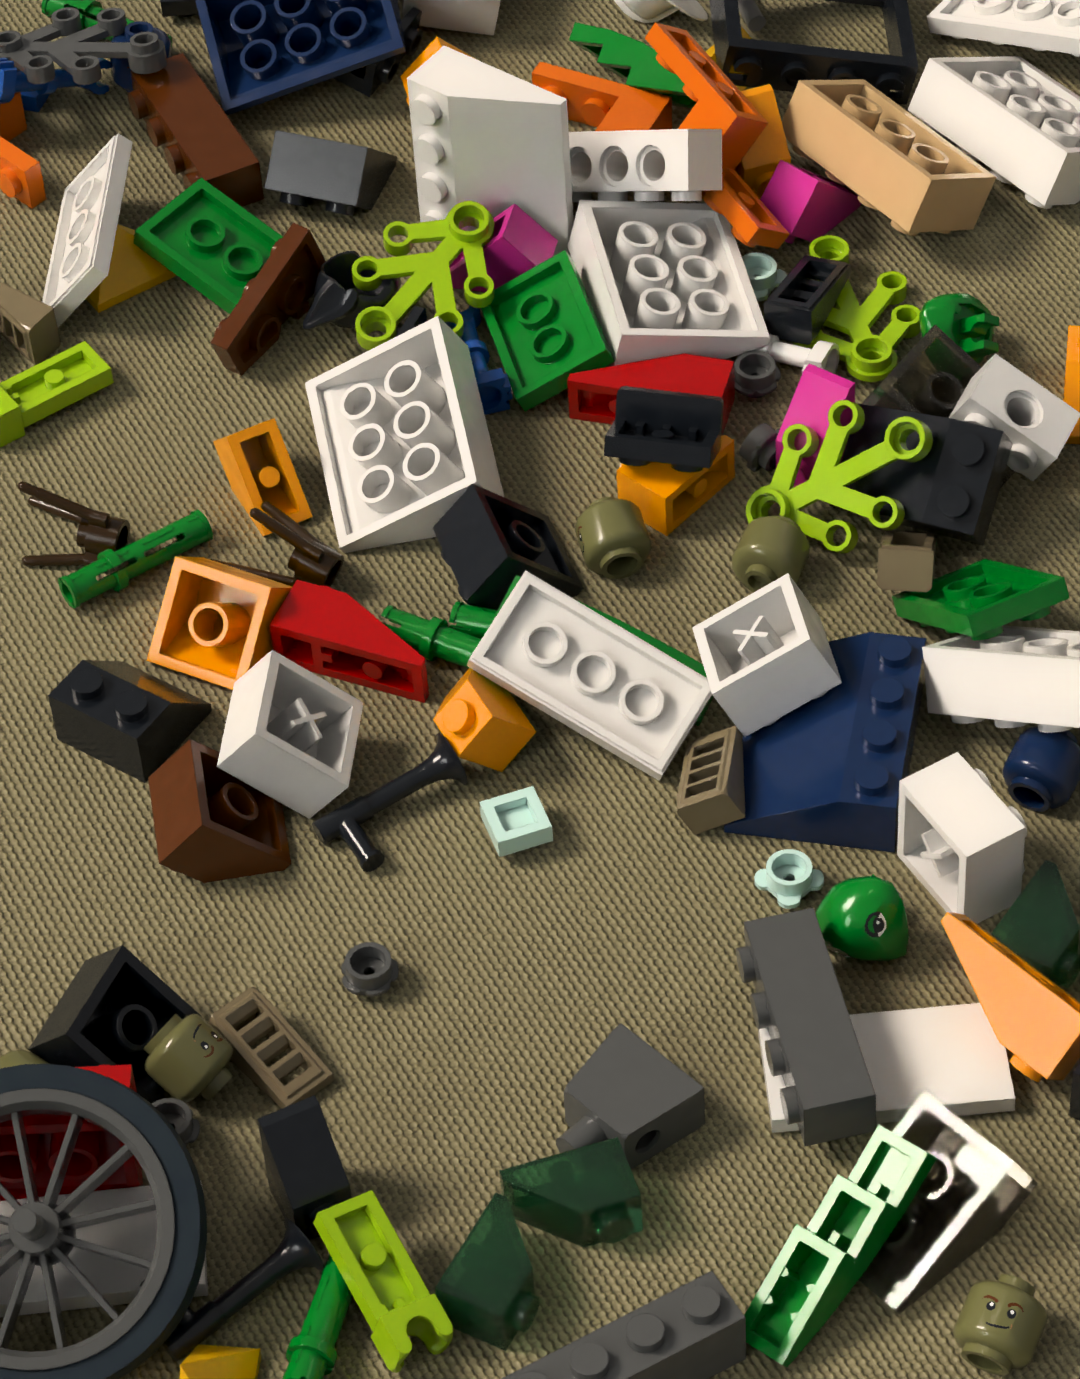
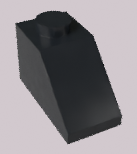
[257,1095,352,1240]

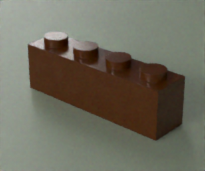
[128,53,264,207]

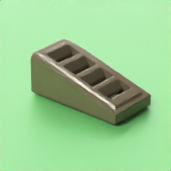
[0,282,61,365]
[877,530,938,592]
[677,725,745,835]
[209,987,334,1108]

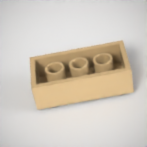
[782,79,996,236]

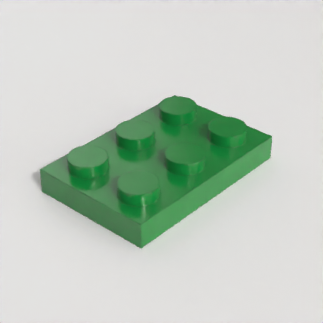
[134,178,283,314]
[481,250,615,412]
[892,559,1070,641]

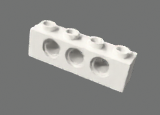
[569,129,722,202]

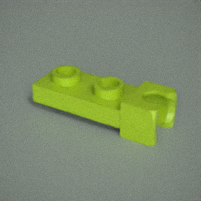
[0,341,114,448]
[313,1190,453,1373]

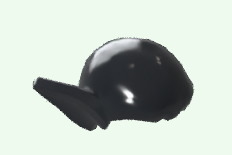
[303,251,401,330]

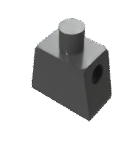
[556,1023,705,1170]

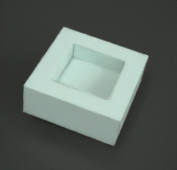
[479,786,553,857]

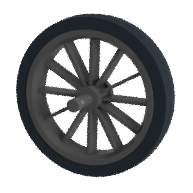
[0,1064,207,1379]

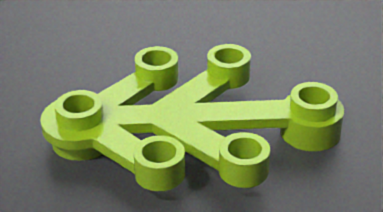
[352,201,494,351]
[792,235,921,382]
[746,400,933,554]

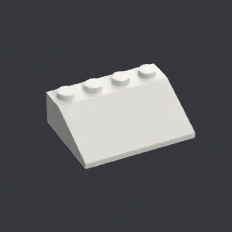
[407,46,574,256]
[908,56,1080,209]
[567,200,770,367]
[305,316,504,553]

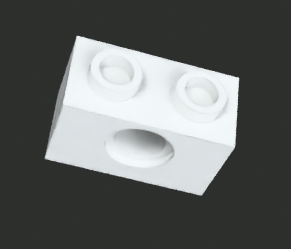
[949,353,1080,481]

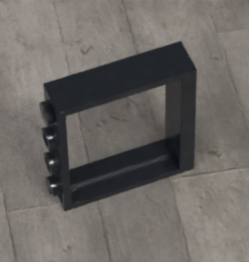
[709,0,918,105]

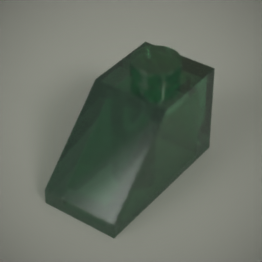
[991,860,1080,988]
[499,1137,643,1247]
[435,1193,539,1351]

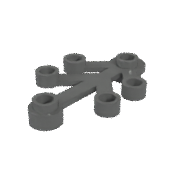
[0,7,167,85]

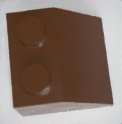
[148,739,291,883]

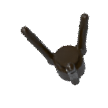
[18,481,130,566]
[210,501,344,587]

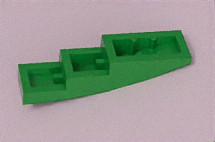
[569,22,697,108]
[744,1124,937,1367]

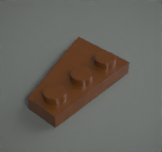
[210,223,326,376]

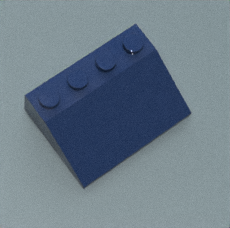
[195,0,406,116]
[724,632,926,853]

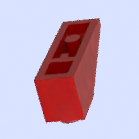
[567,354,735,435]
[270,580,429,703]

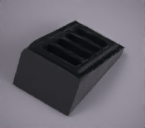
[764,255,851,345]

